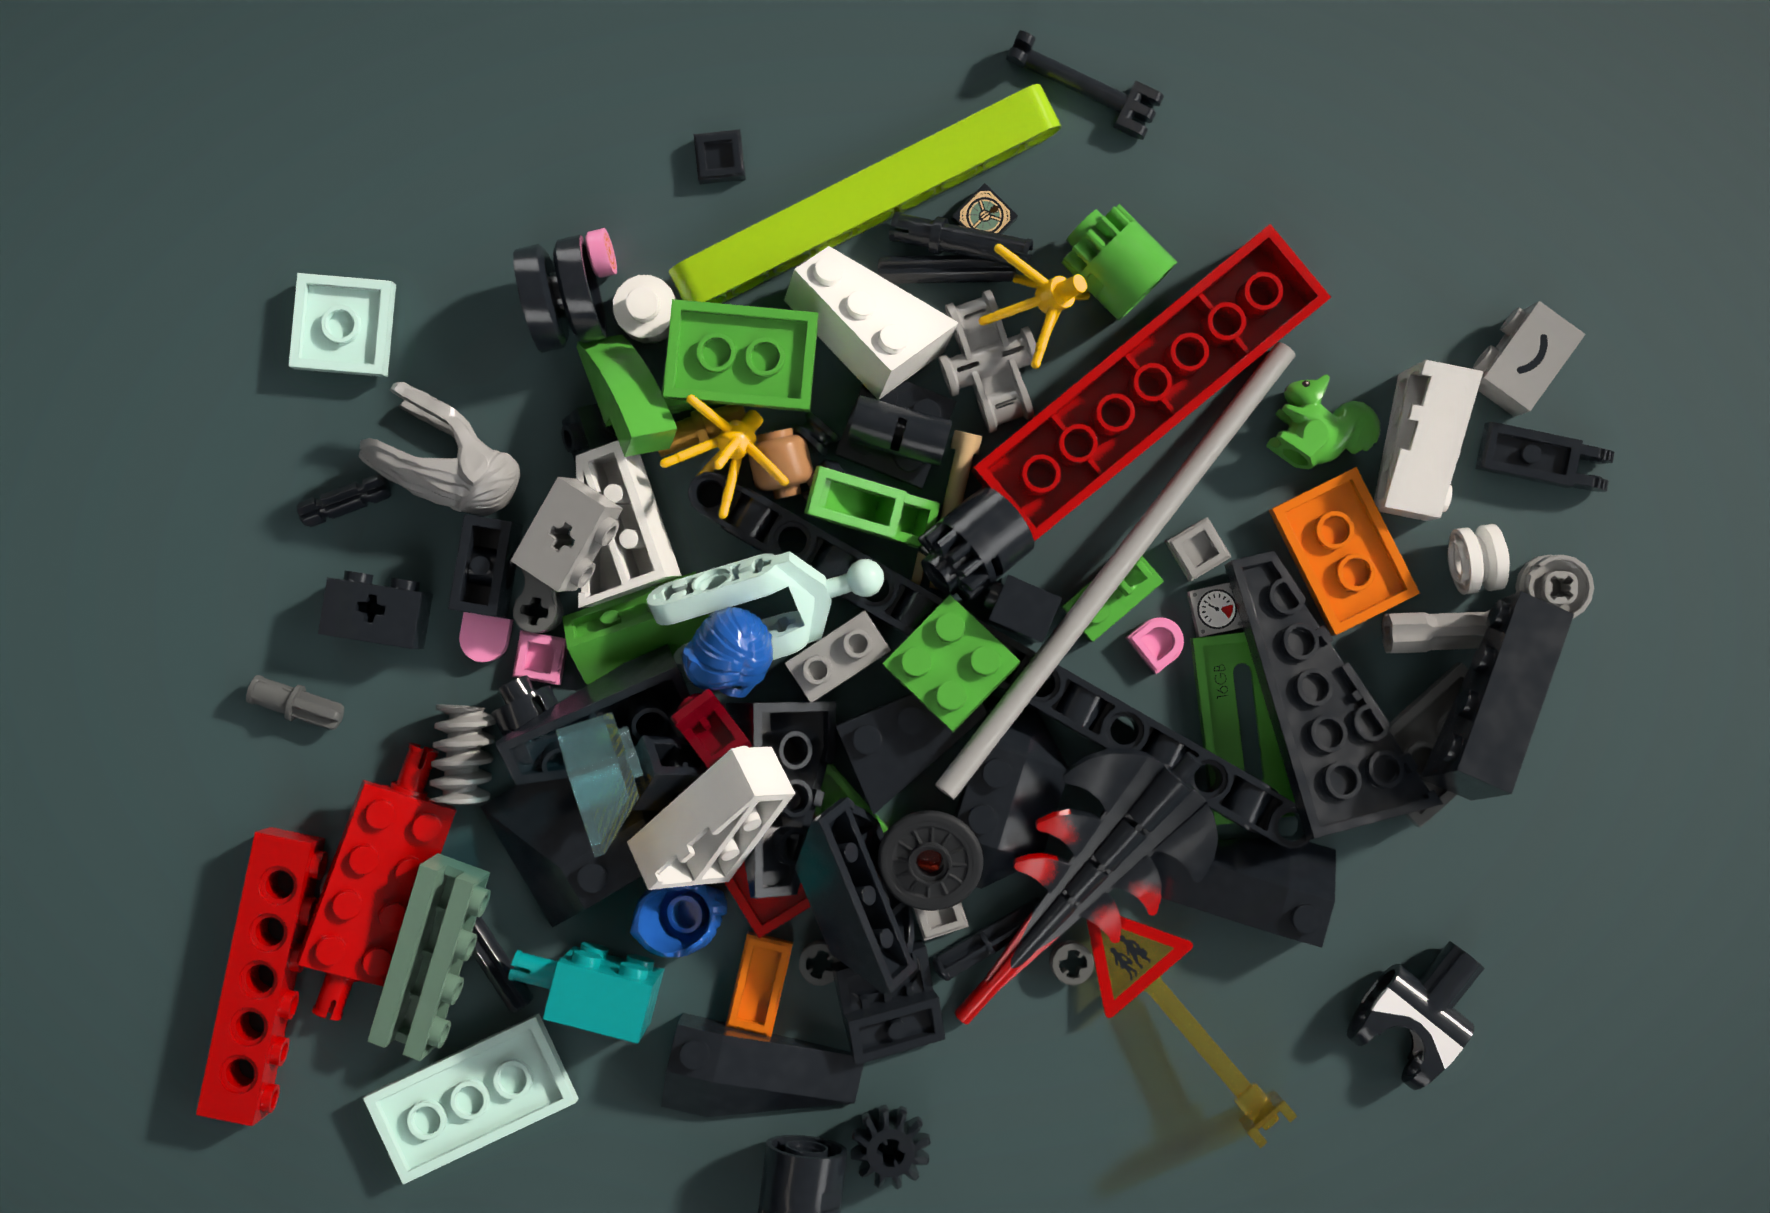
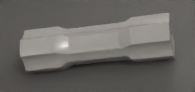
[1382,610,1490,653]

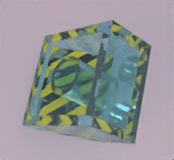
[556,712,643,857]

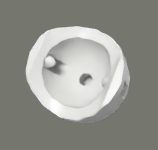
[613,275,676,343]

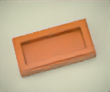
[725,931,794,1037]

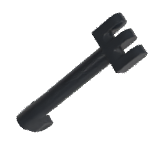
[1006,30,1164,140]

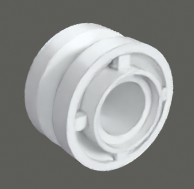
[1448,524,1510,595]

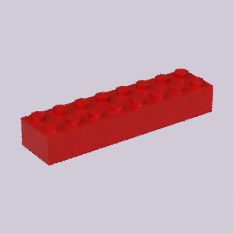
[971,224,1331,542]

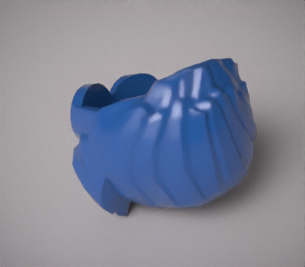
[682,607,773,698]

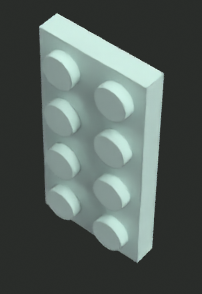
[363,1013,579,1184]

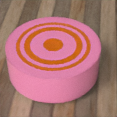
[585,228,617,278]

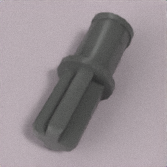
[246,675,345,730]

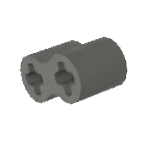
[513,568,564,633]

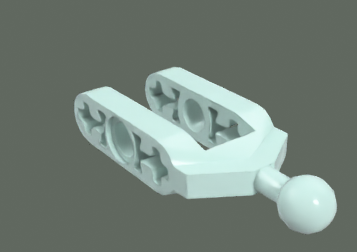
[646,551,884,683]

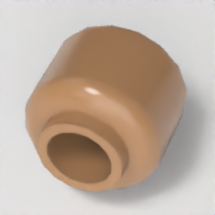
[748,428,813,499]

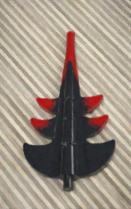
[954,748,1218,1025]

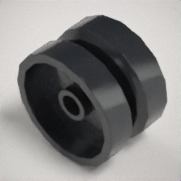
[513,234,608,353]

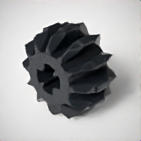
[851,1105,931,1190]

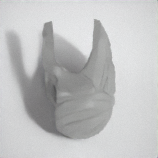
[359,382,520,516]

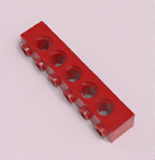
[196,827,328,1126]

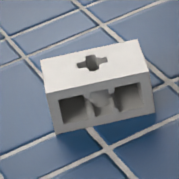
[511,477,623,592]
[785,611,891,703]

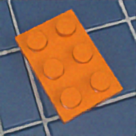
[1269,467,1420,636]

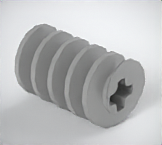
[428,704,496,804]

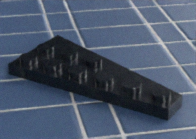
[1224,551,1443,840]

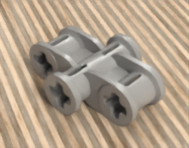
[938,290,1041,433]

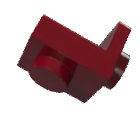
[670,689,753,769]

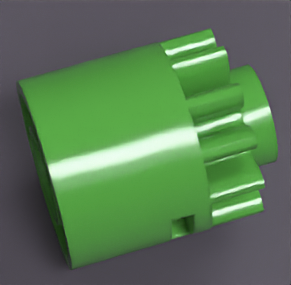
[1062,204,1178,321]

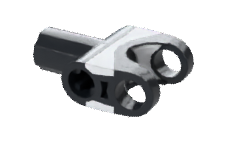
[1347,941,1485,1090]

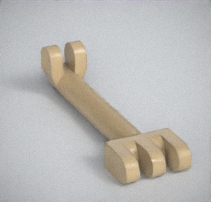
[911,430,982,594]

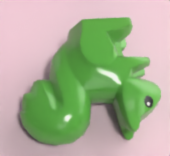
[1266,375,1381,469]

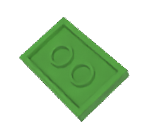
[663,299,819,412]

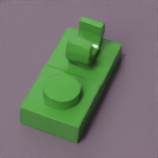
[1061,556,1164,642]

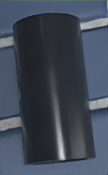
[848,395,952,467]

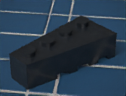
[1420,591,1574,801]

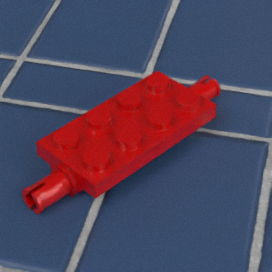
[297,743,457,1021]

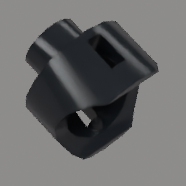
[492,675,559,737]

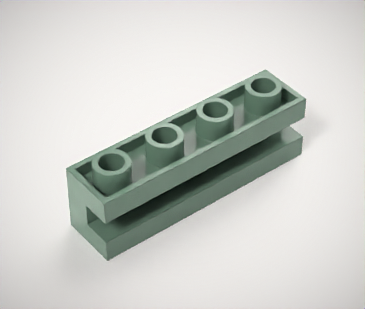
[367,853,491,1061]

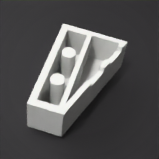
[784,246,958,400]
[1374,360,1483,521]
[576,440,681,608]
[627,746,795,890]

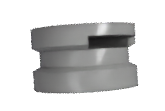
[1515,555,1594,618]

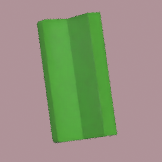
[562,571,710,684]

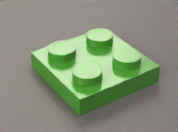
[882,595,1020,733]

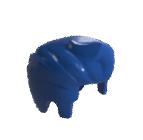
[630,884,728,958]

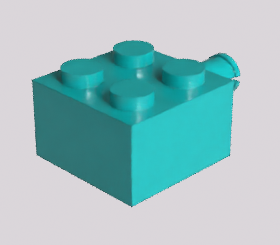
[508,942,664,1044]

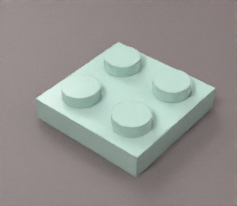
[289,273,396,377]

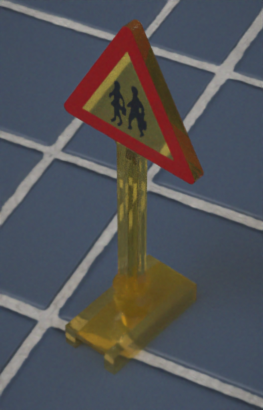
[1086,916,1297,1148]

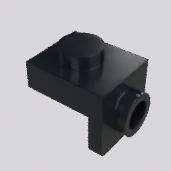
[561,404,618,463]

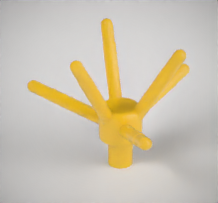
[978,244,1090,369]
[660,394,789,519]

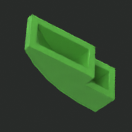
[576,335,677,457]
[804,466,941,548]

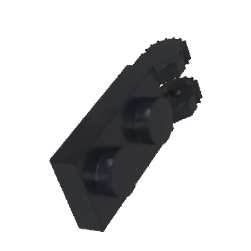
[1475,422,1615,492]

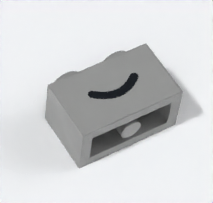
[1473,301,1586,417]

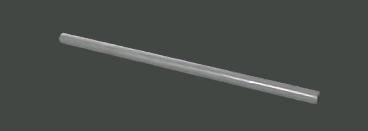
[935,342,1295,800]

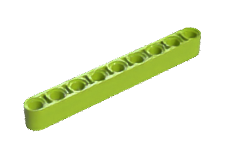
[669,84,1062,304]

